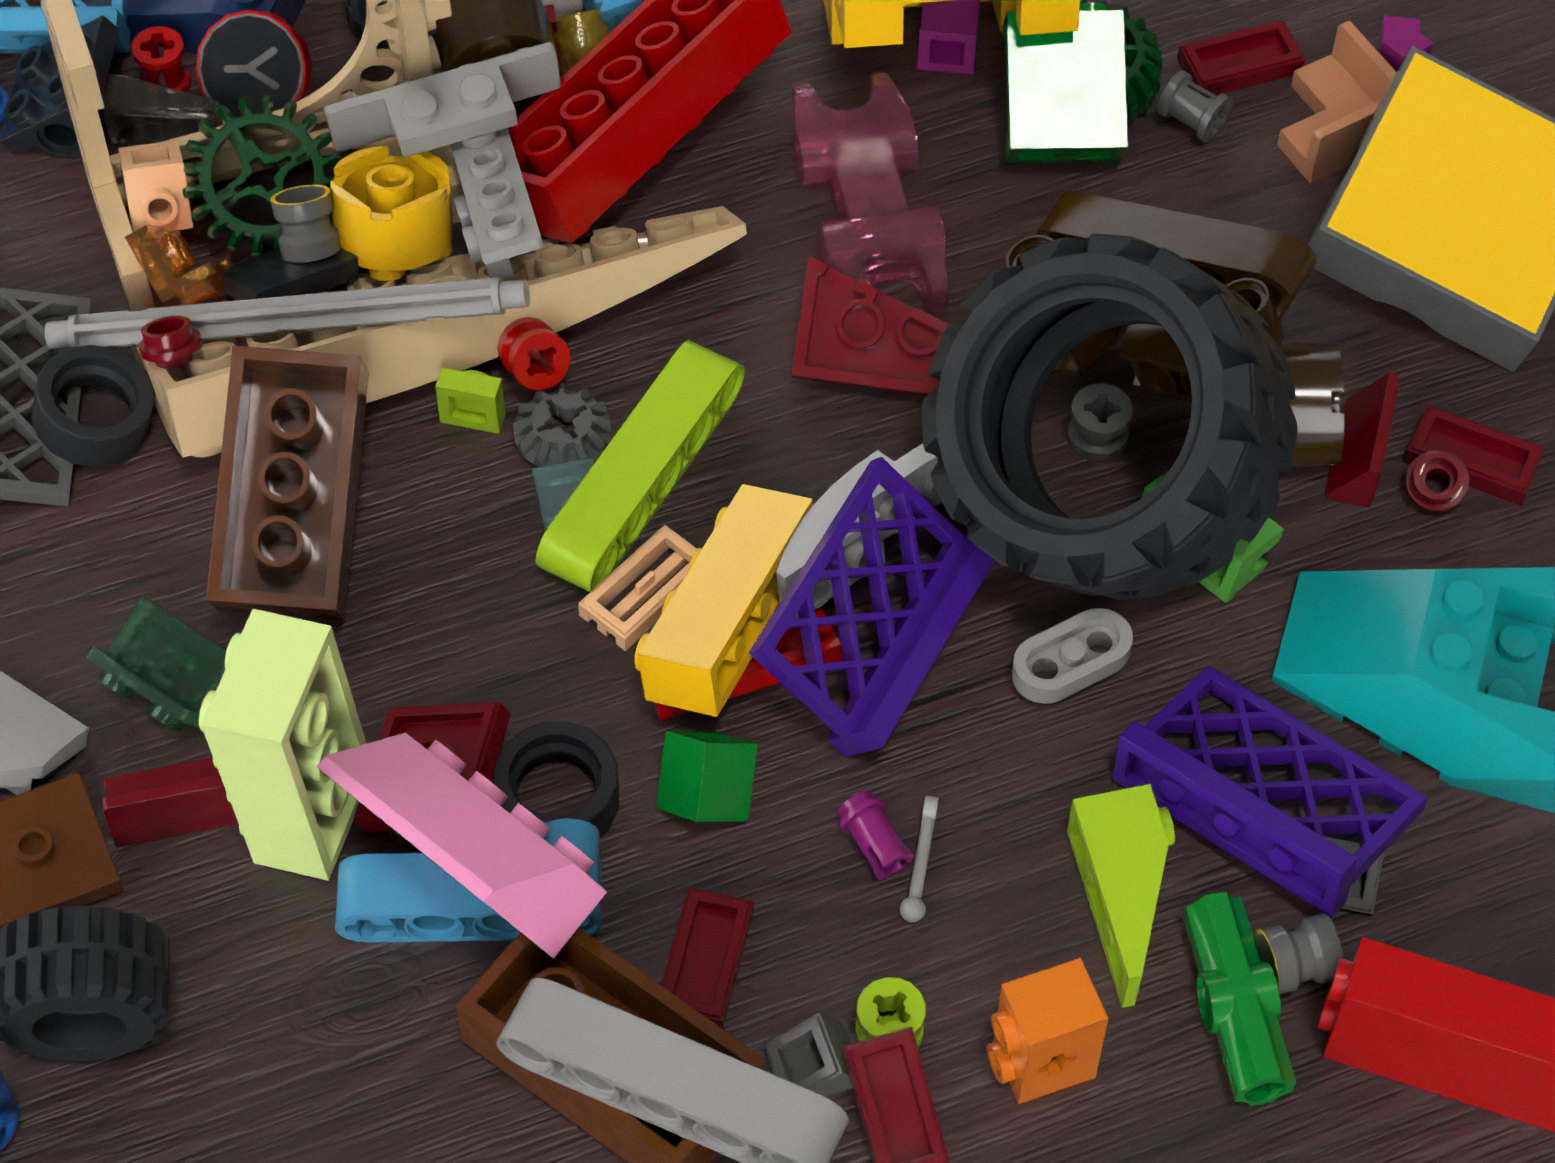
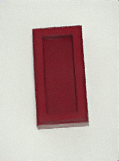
[1177,20,1306,95]
[1404,405,1545,506]
[661,887,754,1029]
[841,1027,950,1163]

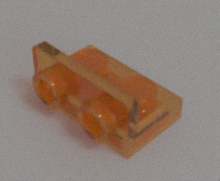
[124,225,230,305]

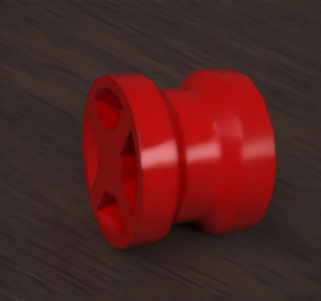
[497,317,571,391]

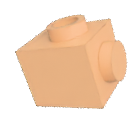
[118,140,193,239]

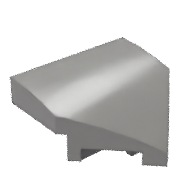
[0,671,89,795]

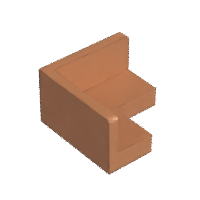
[1277,21,1396,184]

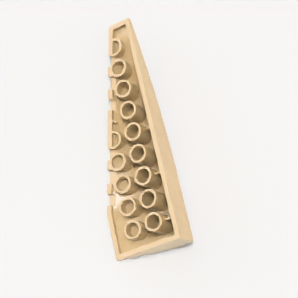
[130,206,747,458]

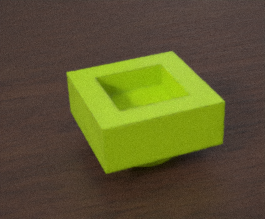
[435,367,506,434]

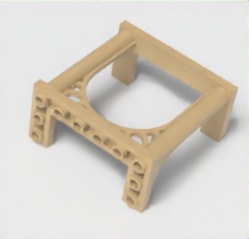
[40,0,464,311]

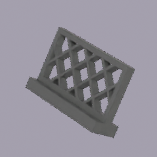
[0,287,91,507]

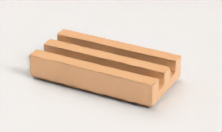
[578,525,697,651]

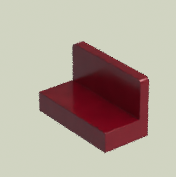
[102,757,239,848]

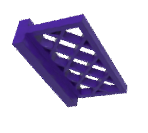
[749,457,995,757]
[1113,666,1428,917]

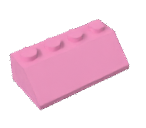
[316,733,607,958]

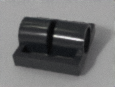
[0,15,119,158]

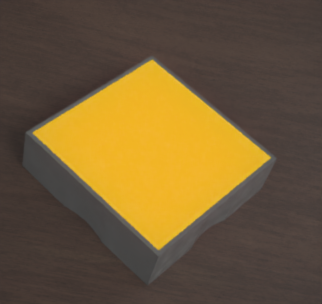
[1307,46,1555,372]

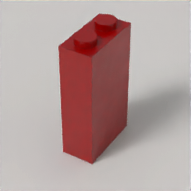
[1317,937,1555,1133]

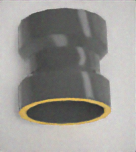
[271,185,341,263]
[1255,913,1344,994]

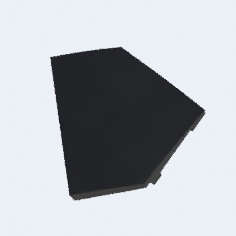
[222,248,359,301]

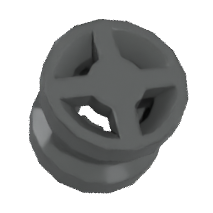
[1067,383,1133,462]

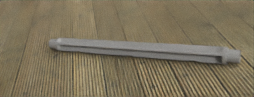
[45,277,530,349]

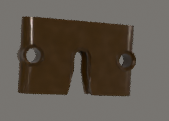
[1006,191,1316,403]

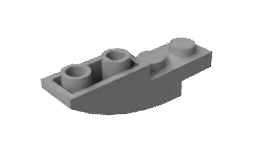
[777,443,943,619]

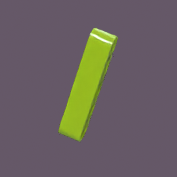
[536,340,745,592]

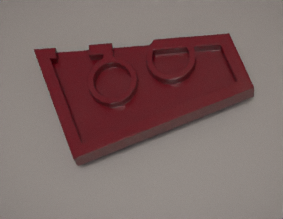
[791,255,951,396]

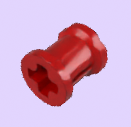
[131,26,192,104]

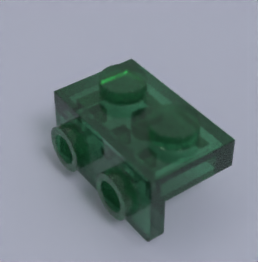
[85,597,227,732]

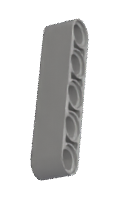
[496,978,849,1163]

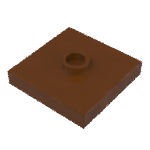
[0,772,124,929]

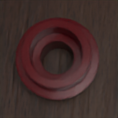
[138,316,202,368]
[1405,450,1469,512]

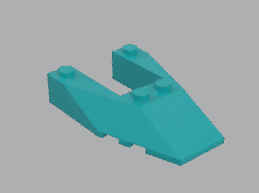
[1271,567,1555,813]

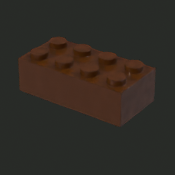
[206,345,369,621]
[456,928,767,1163]

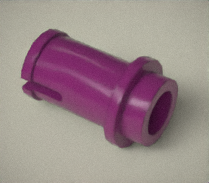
[837,790,914,880]

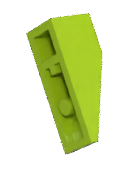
[1067,784,1175,1008]

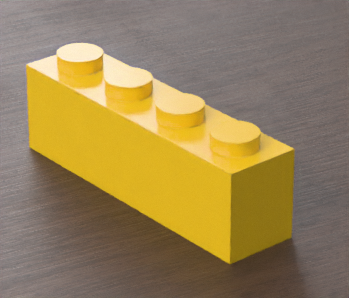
[635,484,813,717]

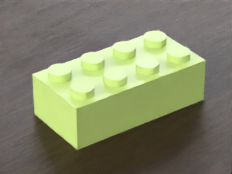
[199,609,367,881]

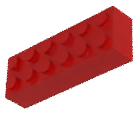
[508,0,792,244]

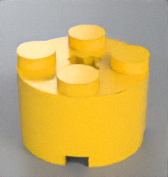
[330,146,453,281]

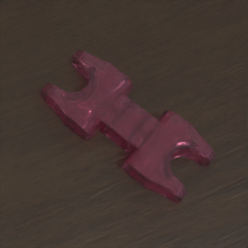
[792,71,949,311]

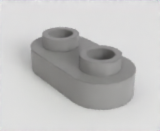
[1012,608,1133,704]

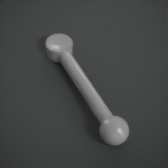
[899,795,939,923]

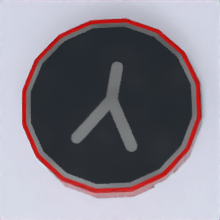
[195,9,313,119]

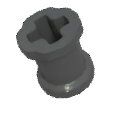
[1156,70,1234,143]

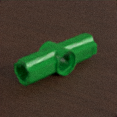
[1183,892,1296,1106]

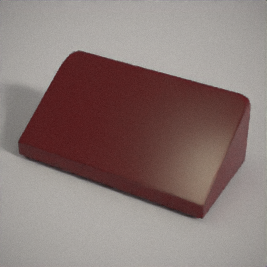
[1325,372,1401,507]

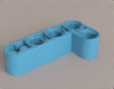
[335,818,602,943]

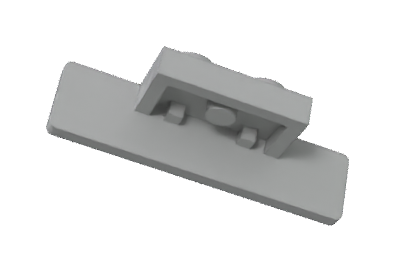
[324,42,561,158]
[450,128,543,279]

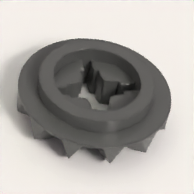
[513,383,612,471]

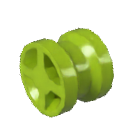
[855,977,926,1049]

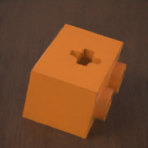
[987,958,1109,1104]

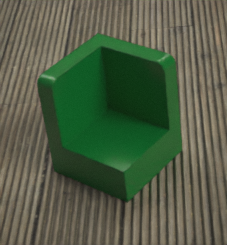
[656,730,758,822]

